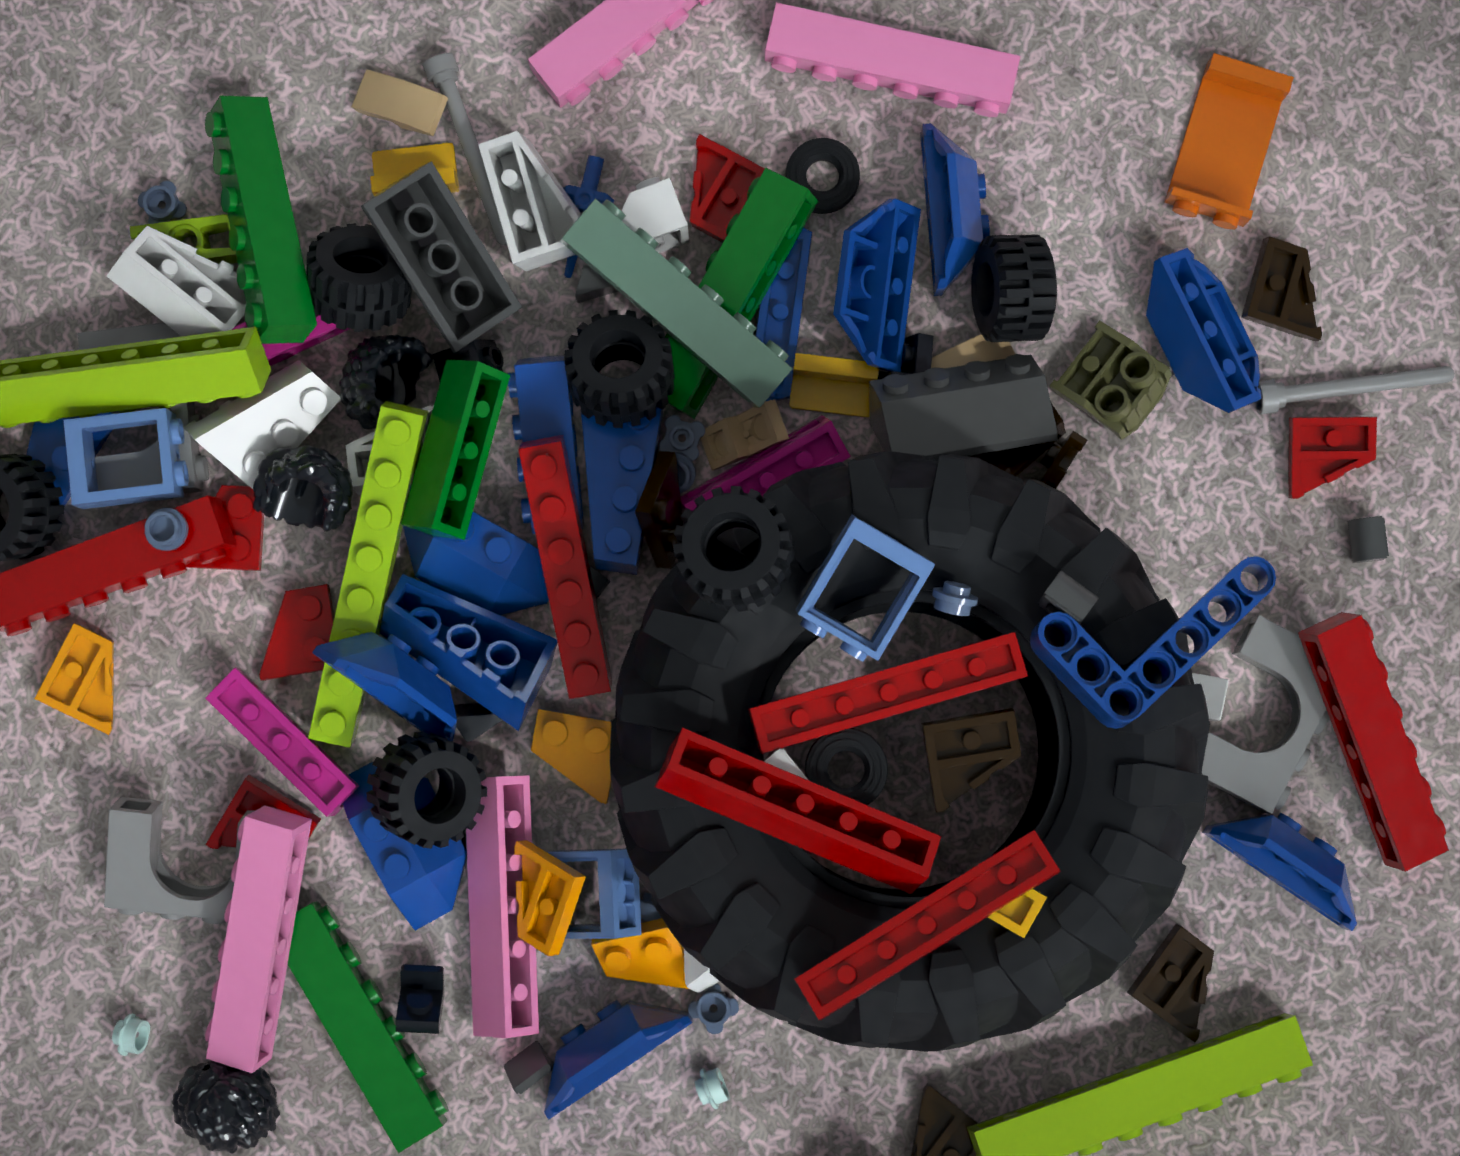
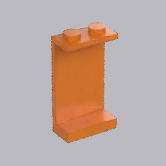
[1164,53,1294,230]

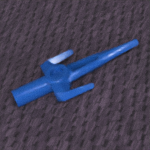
[563,155,614,278]

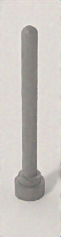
[422,53,507,245]
[1256,366,1455,415]

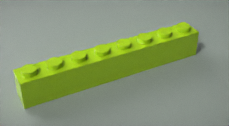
[0,327,271,428]
[308,401,428,748]
[967,1013,1313,1156]

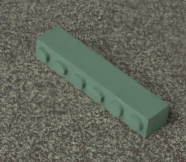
[560,198,793,408]

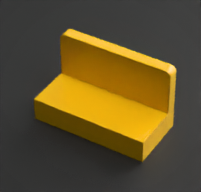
[370,143,459,196]
[789,353,879,418]

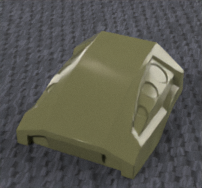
[1049,320,1172,440]

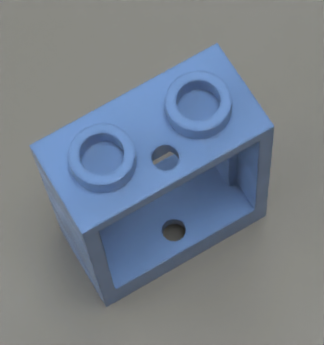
[63,408,189,509]
[795,515,936,662]
[546,848,642,939]

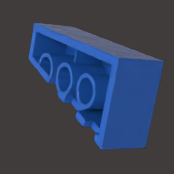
[508,355,584,534]
[581,408,663,575]
[380,574,558,731]

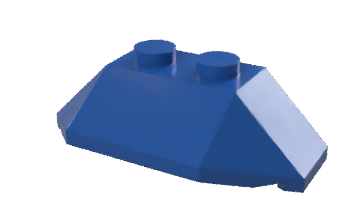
[920,123,990,296]
[833,198,921,372]
[1146,248,1262,413]
[403,512,549,615]
[312,632,457,741]
[342,762,467,931]
[1202,813,1357,931]
[544,1000,693,1120]

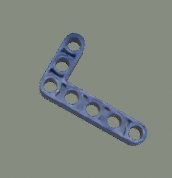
[1030,556,1276,729]

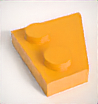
[34,623,114,735]
[531,709,611,804]
[514,840,586,956]
[591,918,689,989]

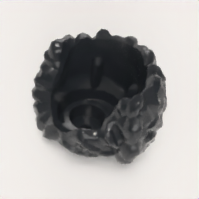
[339,335,433,430]
[253,445,353,532]
[172,1060,280,1154]

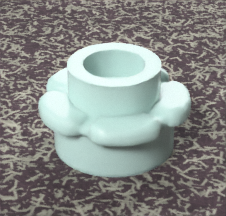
[112,1013,150,1056]
[695,1068,730,1109]

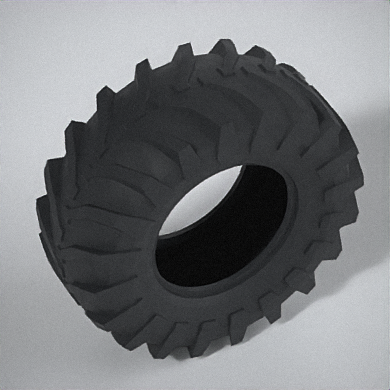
[610,451,1210,1052]

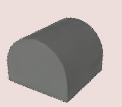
[1347,516,1389,563]
[1038,570,1099,624]

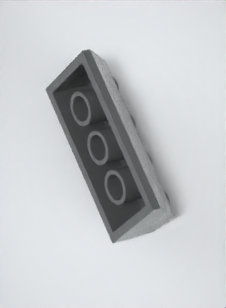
[361,161,522,353]
[869,354,1058,461]

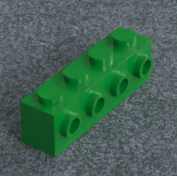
[401,360,510,540]

